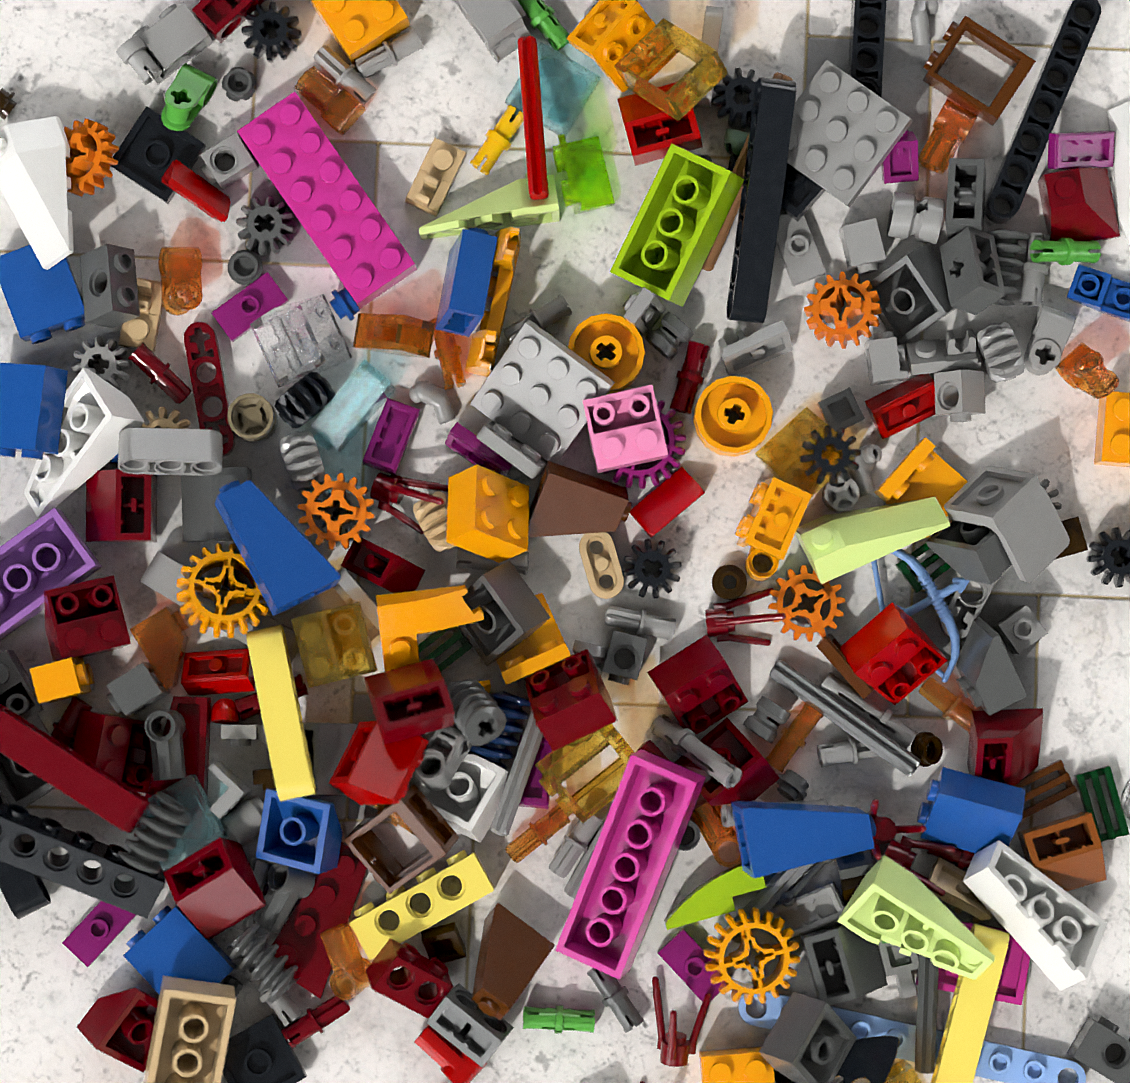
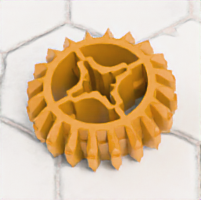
[176,543,268,639]
[703,907,800,1005]

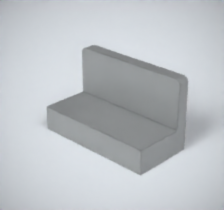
[209,762,252,819]

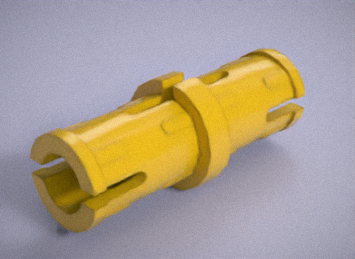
[469,105,523,175]

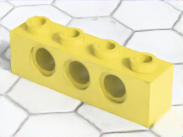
[349,849,495,960]

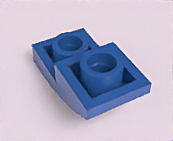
[1067,264,1130,322]

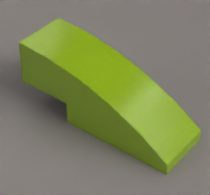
[664,863,766,930]

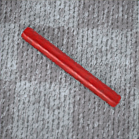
[517,36,549,200]

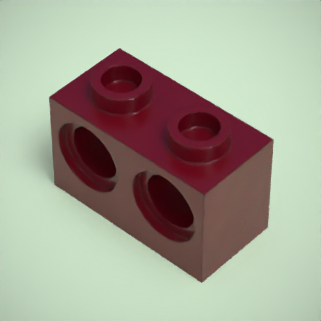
[192,0,266,43]
[365,938,453,1019]

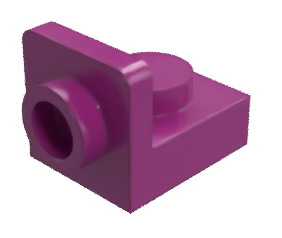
[882,129,919,184]

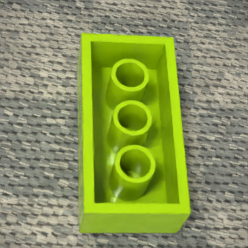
[610,143,745,307]

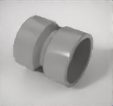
[887,191,944,244]

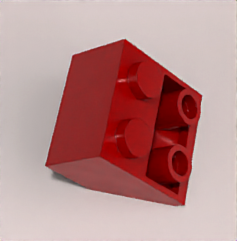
[617,80,703,166]
[840,602,948,705]
[329,721,429,805]

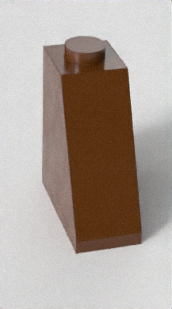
[528,461,632,537]
[472,903,555,1020]

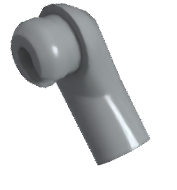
[910,0,938,45]
[409,381,456,424]
[850,444,882,497]

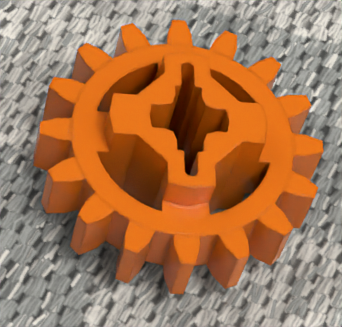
[64,119,119,197]
[804,272,882,349]
[298,473,376,550]
[768,565,845,642]

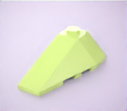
[419,173,559,240]
[795,497,951,584]
[837,855,995,980]

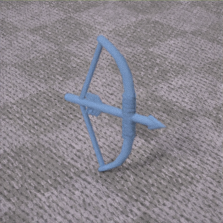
[871,549,970,683]

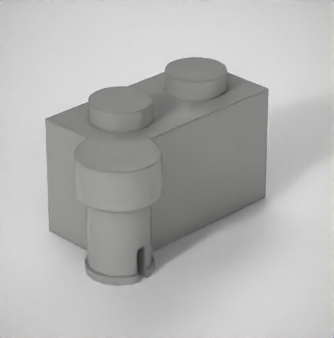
[453,0,531,63]
[117,2,213,85]

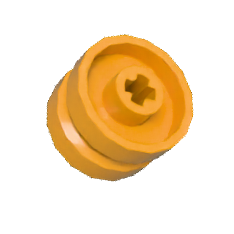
[568,313,645,395]
[693,376,773,457]

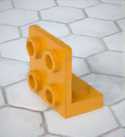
[566,0,668,93]
[874,437,968,538]
[735,477,812,560]
[496,593,571,685]

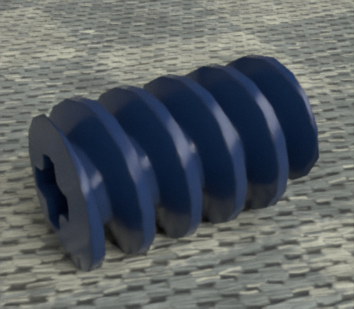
[470,690,531,769]

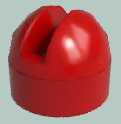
[211,698,240,724]

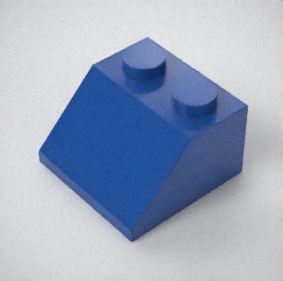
[256,788,343,874]

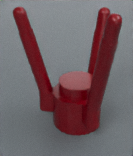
[370,472,448,534]
[705,588,786,646]
[868,799,926,860]
[885,835,956,897]
[652,976,712,1067]

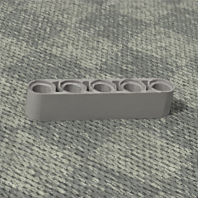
[140,551,306,663]

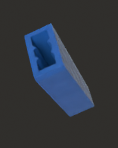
[214,480,341,616]
[731,801,876,878]

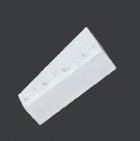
[963,840,1107,991]

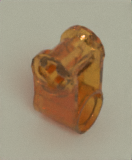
[159,247,203,316]
[1055,342,1119,399]

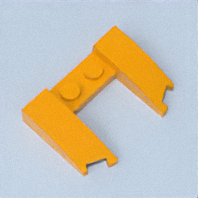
[464,227,521,377]
[376,585,491,724]

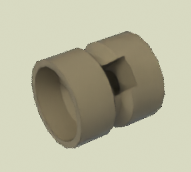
[228,393,278,443]

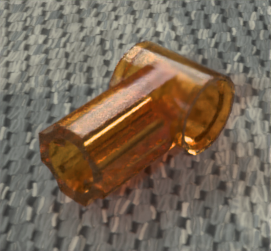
[294,66,366,136]
[918,99,978,175]
[691,802,741,868]
[320,923,371,1000]

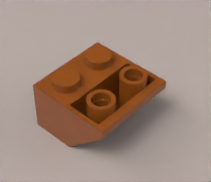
[1017,811,1107,892]

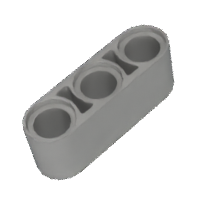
[118,428,223,476]

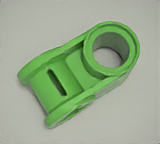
[161,63,218,131]

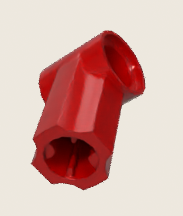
[414,1025,487,1083]

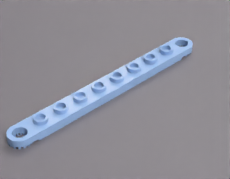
[738,991,1086,1083]

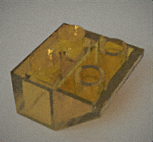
[755,407,855,497]
[291,602,378,688]

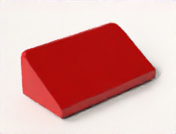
[161,160,231,222]
[865,374,936,439]
[630,467,705,538]
[181,648,255,696]

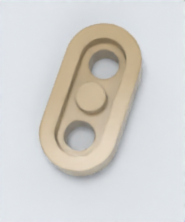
[579,532,624,599]

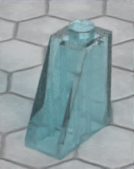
[311,359,396,452]

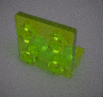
[552,134,615,215]

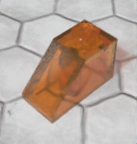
[353,313,435,358]
[130,607,189,690]

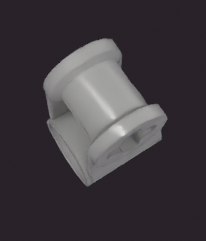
[1024,304,1076,376]
[415,726,472,791]

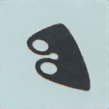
[774,1036,900,1083]

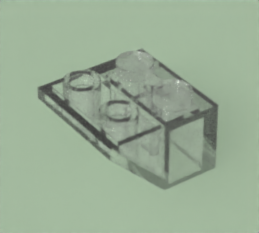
[250,294,352,388]

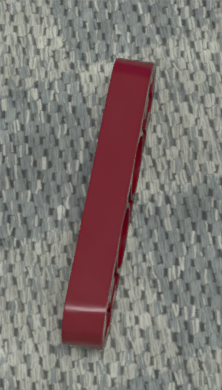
[184,322,235,457]

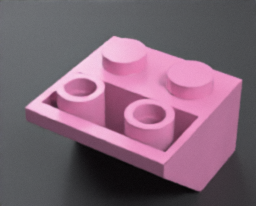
[582,385,668,473]

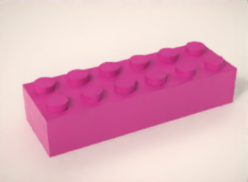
[237,91,417,309]
[555,749,706,980]

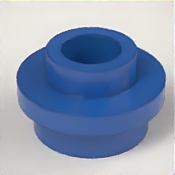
[329,287,360,321]

